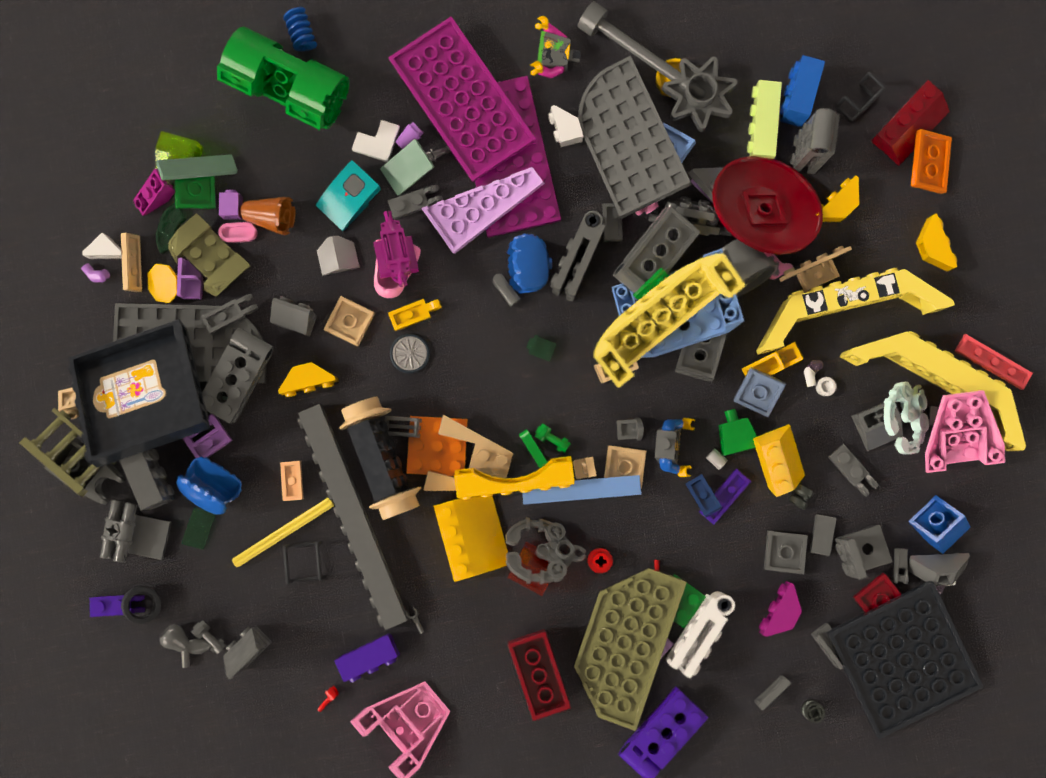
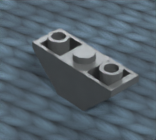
[908,553,970,586]

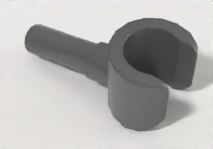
[406,607,425,634]

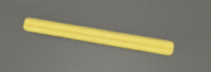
[232,498,334,567]

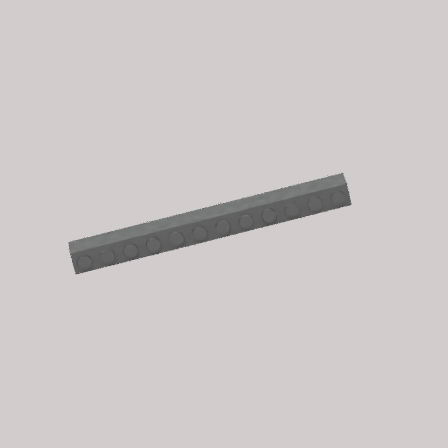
[298,404,409,630]

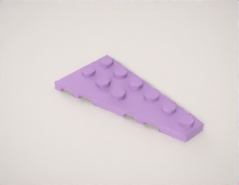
[421,167,545,254]

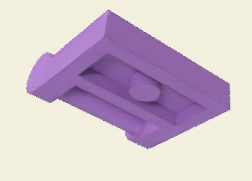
[183,413,233,458]

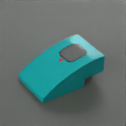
[316,160,381,231]

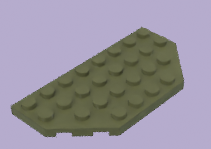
[574,568,687,731]

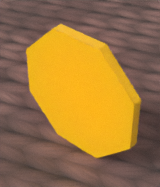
[148,264,177,303]

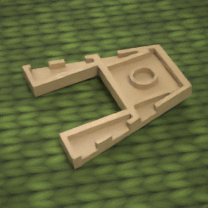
[423,415,513,491]

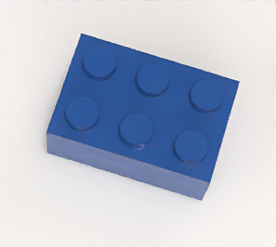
[779,55,825,127]

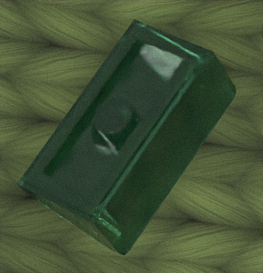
[181,507,216,550]

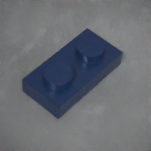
[686,474,722,518]

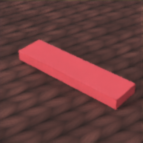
[955,334,1033,390]

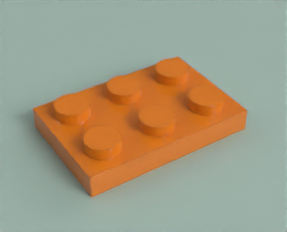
[911,129,952,194]

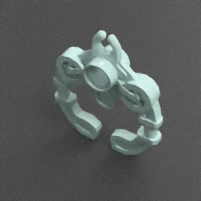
[884,382,929,455]

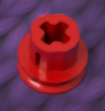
[587,548,613,574]

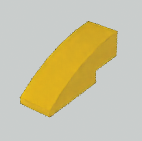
[742,342,804,376]

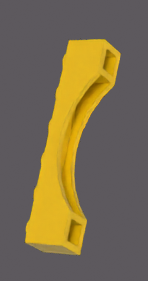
[454,456,575,500]

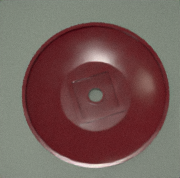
[712,156,823,255]

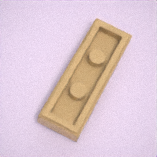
[121,233,142,292]

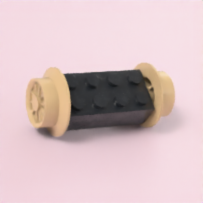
[339,397,421,520]

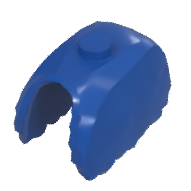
[507,233,552,293]
[177,456,242,515]

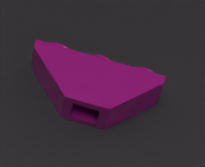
[133,168,175,216]
[759,581,802,637]

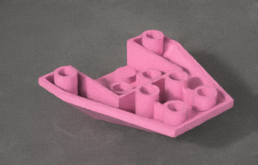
[925,390,1005,473]

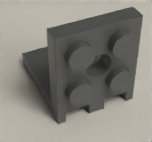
[834,525,892,579]

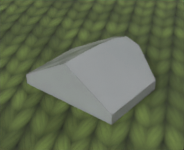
[317,236,360,276]

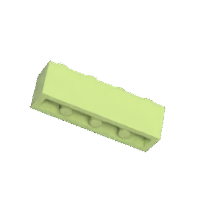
[747,80,782,159]

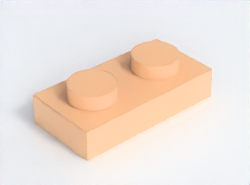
[280,461,304,501]

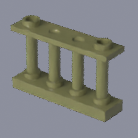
[19,408,117,497]

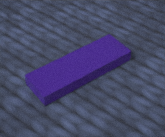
[699,469,751,525]

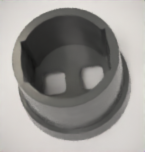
[722,239,778,297]

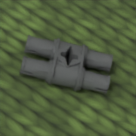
[99,499,138,563]

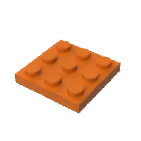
[406,416,468,476]

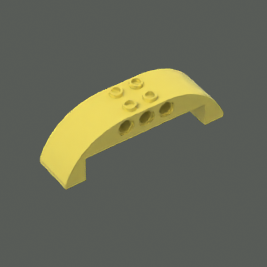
[594,254,746,388]

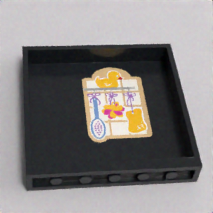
[68,319,211,468]

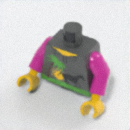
[530,16,581,78]

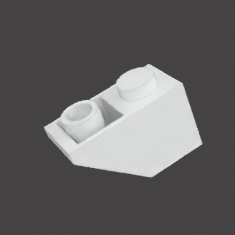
[548,105,583,147]

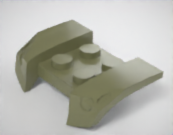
[168,213,250,296]

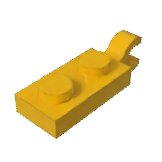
[388,299,442,331]

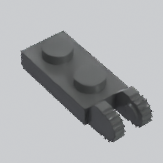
[388,185,443,219]
[201,294,258,335]
[828,444,879,496]

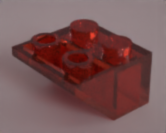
[508,541,550,596]

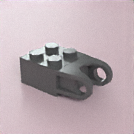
[44,438,125,505]

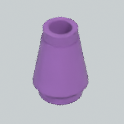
[395,122,423,149]

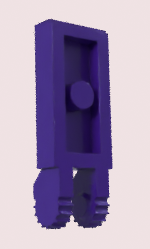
[89,595,145,617]

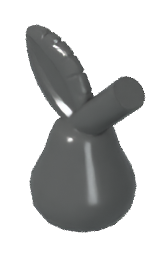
[160,624,211,668]

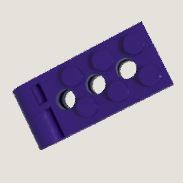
[618,687,708,778]

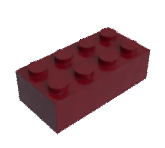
[508,629,571,721]

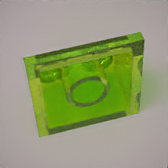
[155,131,204,168]

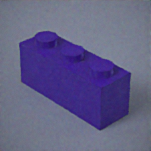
[334,633,400,683]

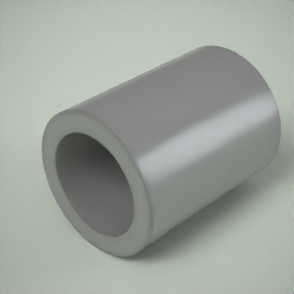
[706,448,728,470]

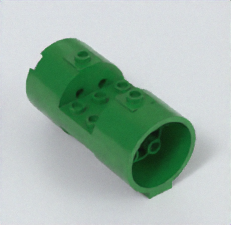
[217,26,350,130]

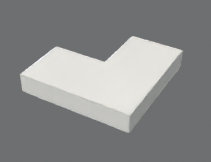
[352,120,400,162]

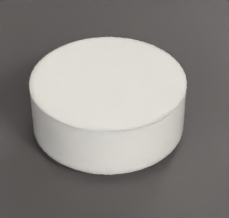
[816,377,836,396]

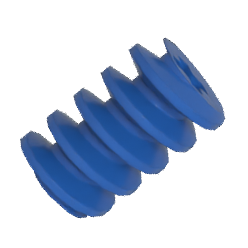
[283,7,317,51]

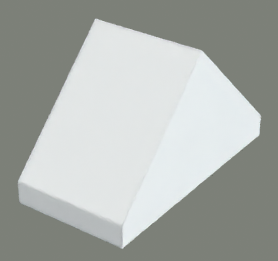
[82,233,122,259]

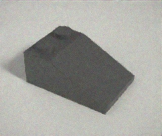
[223,626,272,680]

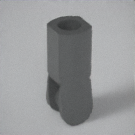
[493,274,520,307]
[893,548,909,584]

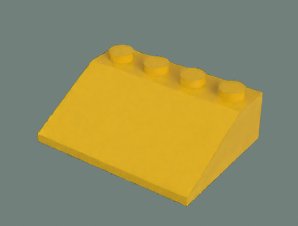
[434,495,508,582]

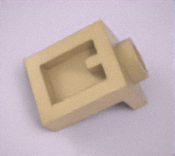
[58,388,79,419]
[573,457,596,479]

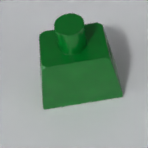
[719,409,757,456]

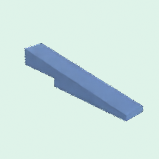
[522,475,642,505]

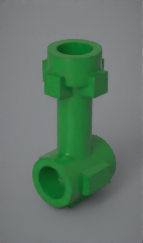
[534,423,570,453]

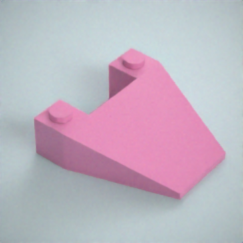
[350,682,450,778]

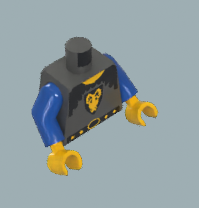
[655,418,695,477]

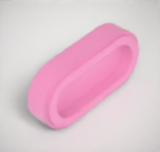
[218,222,258,243]

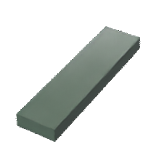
[156,155,238,180]

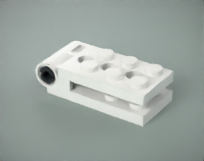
[665,591,735,678]

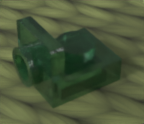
[526,334,556,362]

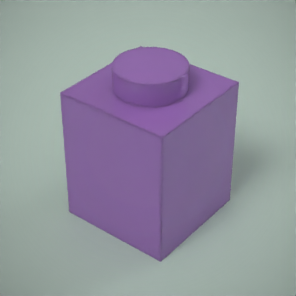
[219,190,243,219]

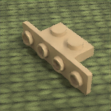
[779,245,852,292]

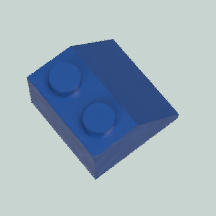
[908,495,970,554]

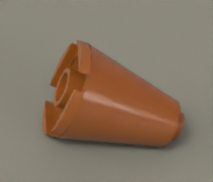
[239,197,296,235]

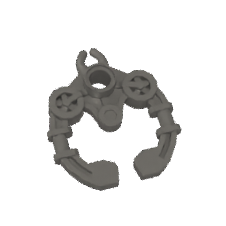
[506,517,586,584]

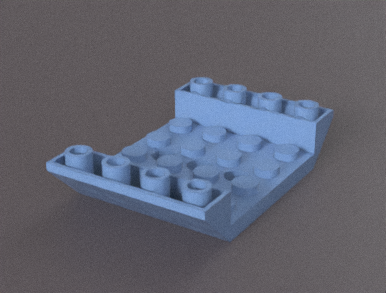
[611,249,744,358]

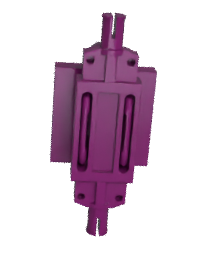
[373,211,419,287]

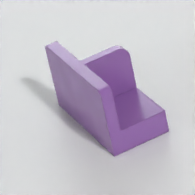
[177,258,203,300]

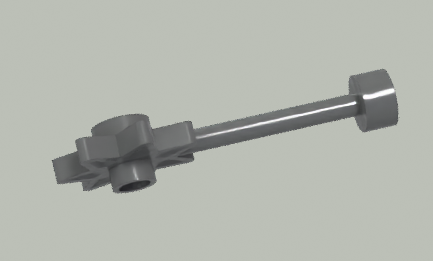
[577,1,737,132]

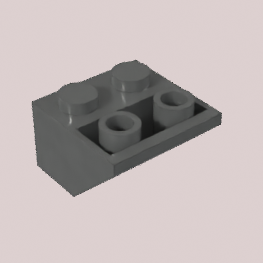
[270,296,317,337]
[851,402,903,451]

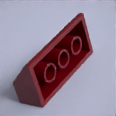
[871,80,950,166]

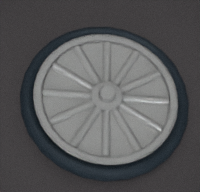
[390,334,430,374]

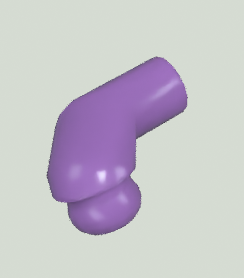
[81,263,110,282]

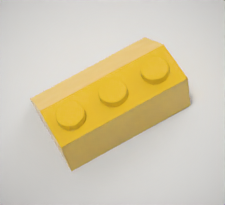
[753,424,805,497]

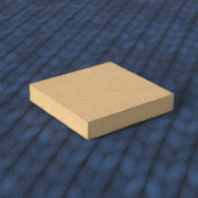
[324,296,375,347]
[604,445,647,489]

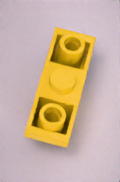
[817,175,859,222]
[916,214,957,271]
[278,362,339,398]

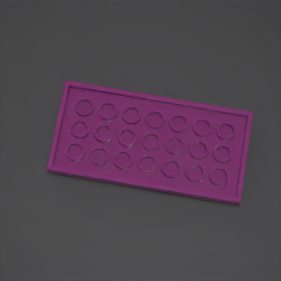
[388,17,536,182]
[475,76,561,238]

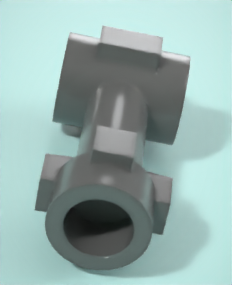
[191,620,226,654]

